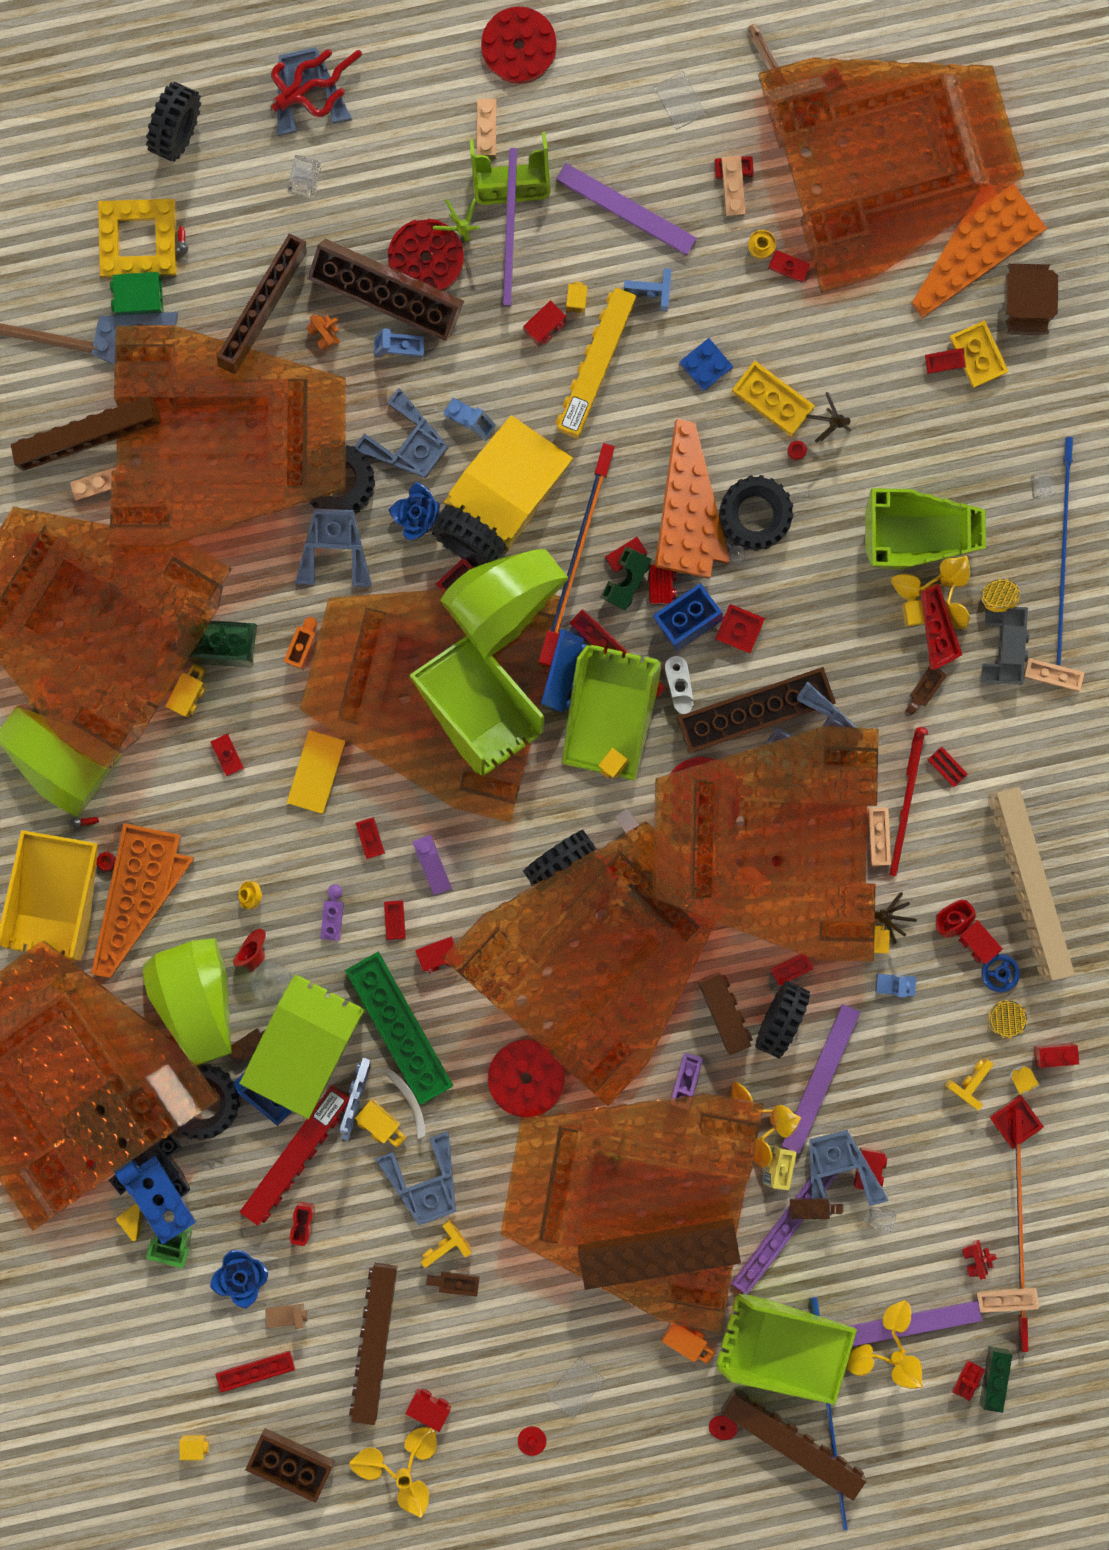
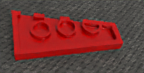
[920,584,962,670]

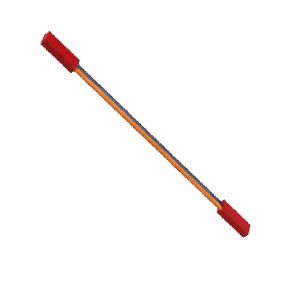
[539,443,615,667]
[1012,1108,1028,1352]

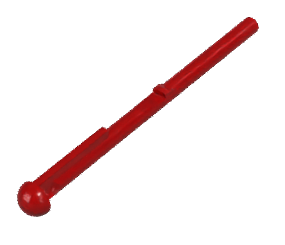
[889,727,928,876]

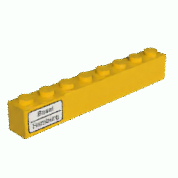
[555,287,636,439]

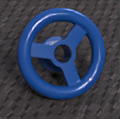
[981,954,1020,993]

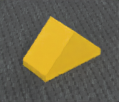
[116,1203,143,1241]

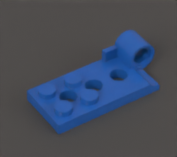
[114,1156,196,1245]

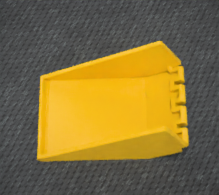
[444,415,573,551]
[0,830,98,962]

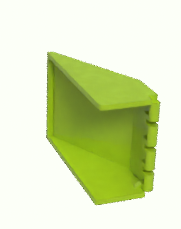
[410,636,544,776]
[561,645,661,781]
[239,975,364,1120]
[716,1293,857,1405]

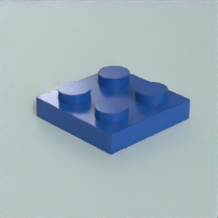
[679,338,733,392]

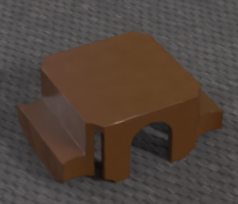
[1005,263,1058,335]

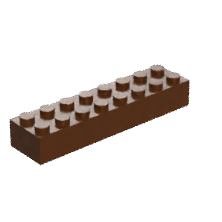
[307,238,464,341]
[676,667,836,754]
[578,1218,741,1290]

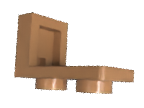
[265,1303,308,1329]

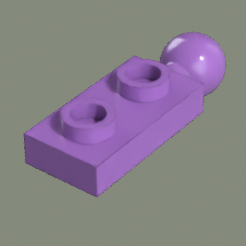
[320,884,344,941]

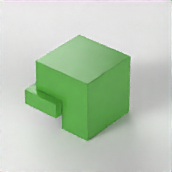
[146,1228,193,1268]

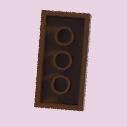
[697,972,753,1055]
[245,1428,335,1503]

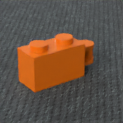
[283,617,318,670]
[661,1318,716,1364]

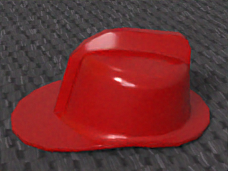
[233,929,266,972]

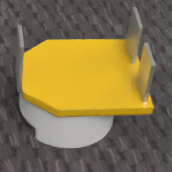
[1010,1065,1040,1095]

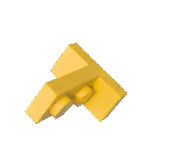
[944,1058,994,1111]
[420,1218,472,1268]

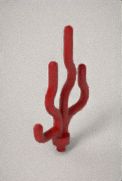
[270,49,362,117]

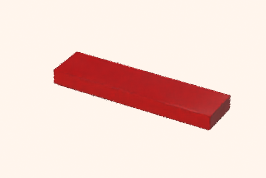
[215,1350,296,1393]

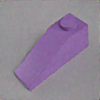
[412,835,452,895]
[666,1053,703,1118]

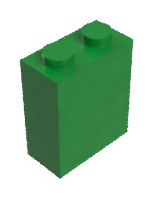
[110,272,164,315]

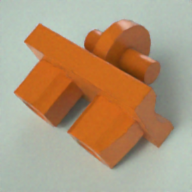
[306,314,341,349]

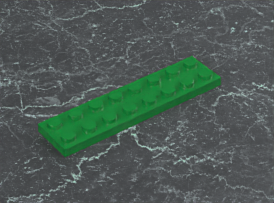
[345,951,454,1105]

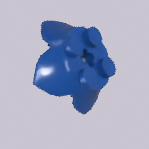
[389,482,440,540]
[210,1250,268,1309]

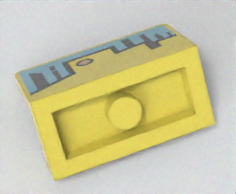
[762,1145,797,1190]

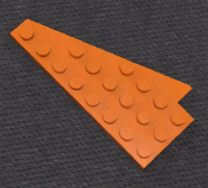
[912,181,1047,318]
[655,419,730,579]
[91,823,195,978]

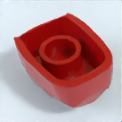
[936,900,976,938]

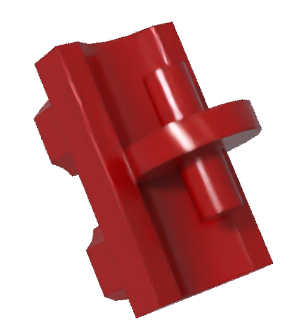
[962,1240,997,1280]
[952,1360,985,1401]

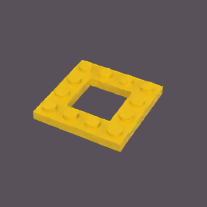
[98,199,177,278]

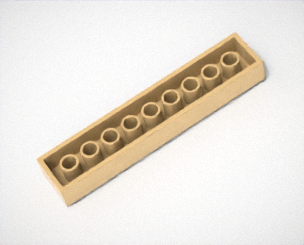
[988,787,1075,981]

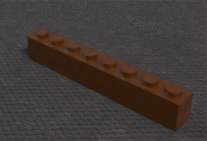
[217,233,307,375]
[11,396,161,471]
[349,1262,398,1425]
[721,1389,866,1501]

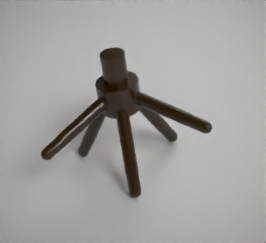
[806,392,851,443]
[871,892,917,944]

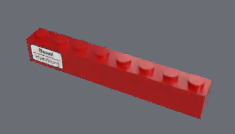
[240,1084,350,1226]

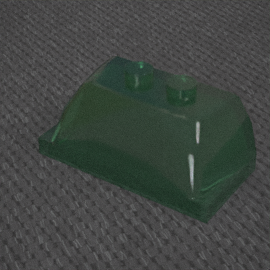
[178,619,258,668]

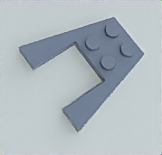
[277,47,352,136]
[92,312,178,387]
[355,388,448,478]
[295,508,372,587]
[767,682,863,765]
[339,1058,371,1142]
[809,1129,888,1220]
[375,1131,456,1225]

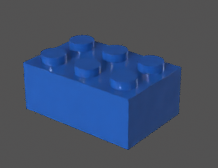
[653,583,724,652]

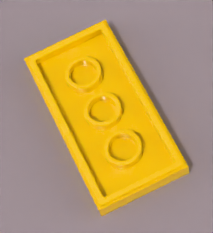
[731,360,815,437]
[287,730,346,814]

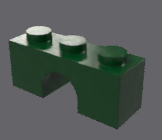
[600,547,652,611]
[979,1346,1012,1413]

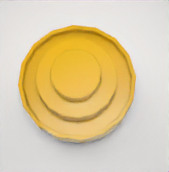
[748,230,776,259]
[238,881,262,909]

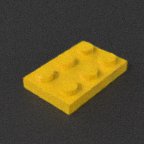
[949,320,1009,389]

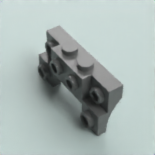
[981,607,1029,685]

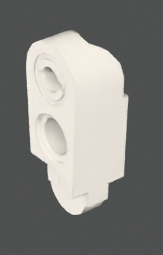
[664,656,694,714]

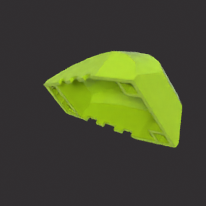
[865,488,986,570]
[440,549,568,660]
[0,706,122,817]
[143,938,232,1067]

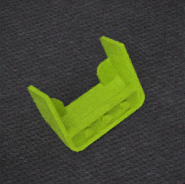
[470,132,551,205]

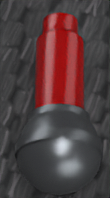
[175,226,188,255]
[69,817,99,830]

